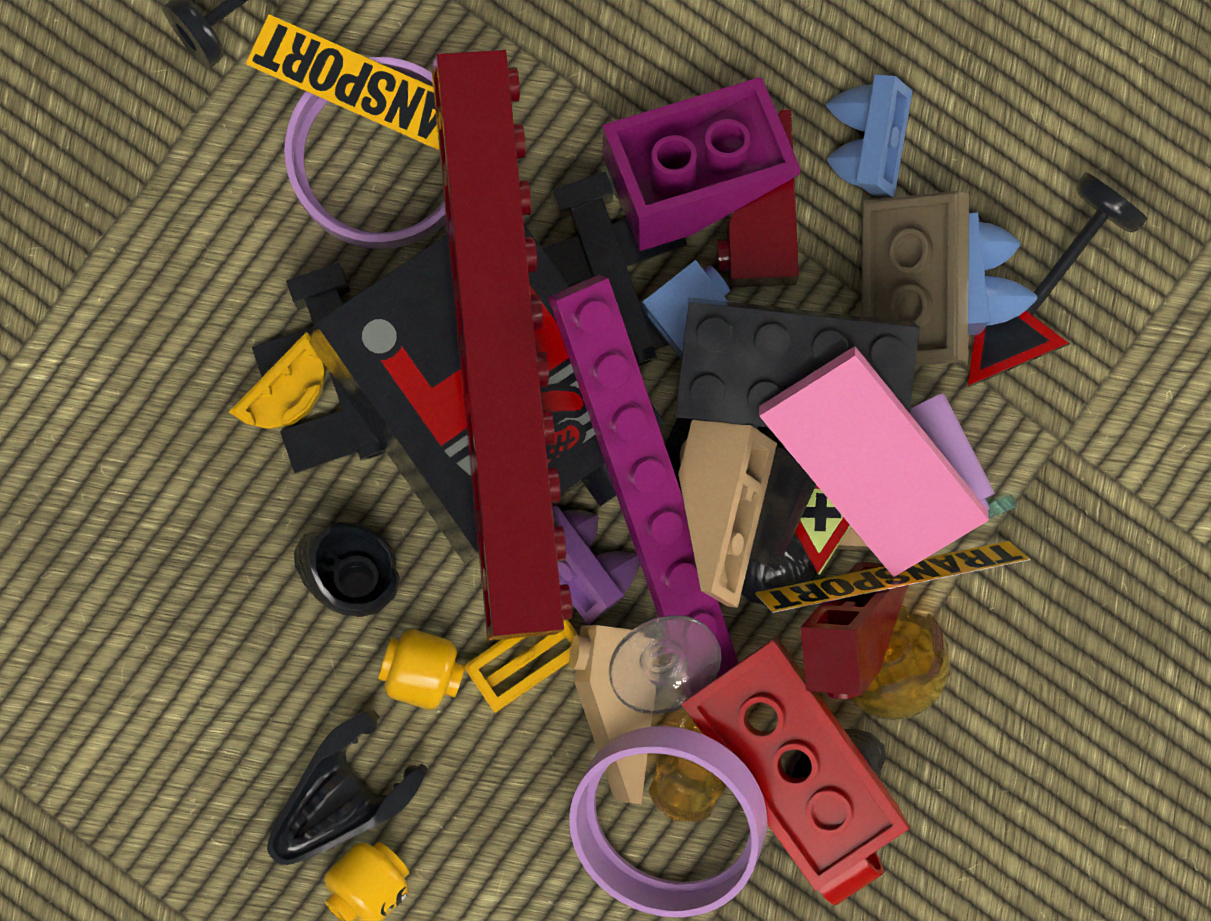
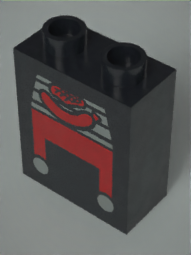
[309,223,664,564]

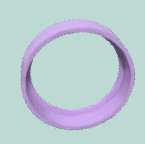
[284,57,446,249]
[569,726,767,917]

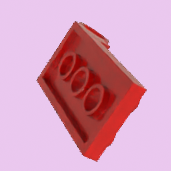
[681,636,910,906]

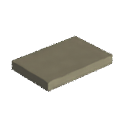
[861,191,969,366]

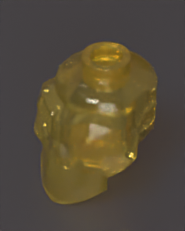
[648,713,727,822]

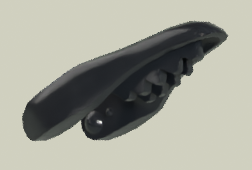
[267,710,429,865]

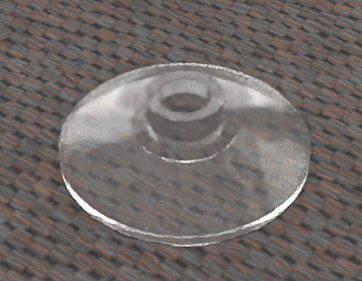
[609,615,721,714]

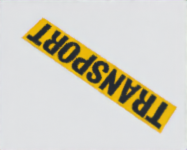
[245,14,439,150]
[755,541,1031,613]

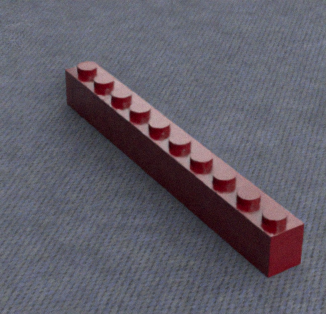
[431,50,572,641]

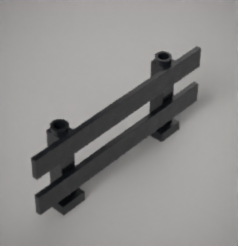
[252,172,687,474]

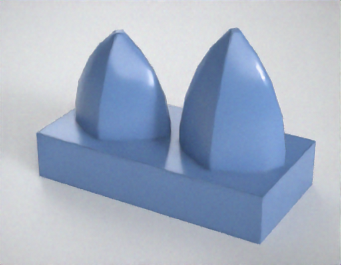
[826,74,913,198]
[968,212,1037,335]

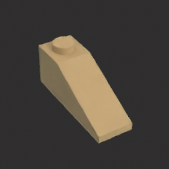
[679,420,777,608]
[569,625,662,805]

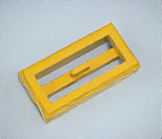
[465,619,578,713]

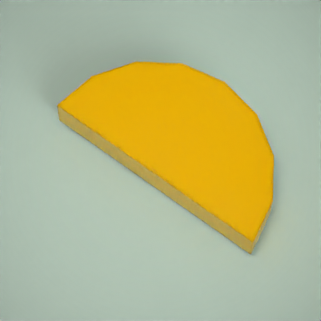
[229,332,326,429]

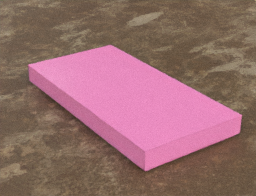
[759,346,989,577]

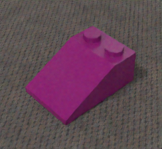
[602,77,800,251]

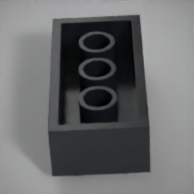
[676,297,920,427]

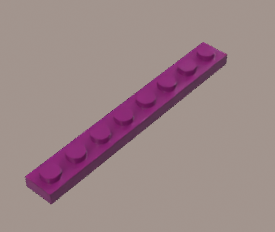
[548,274,738,698]

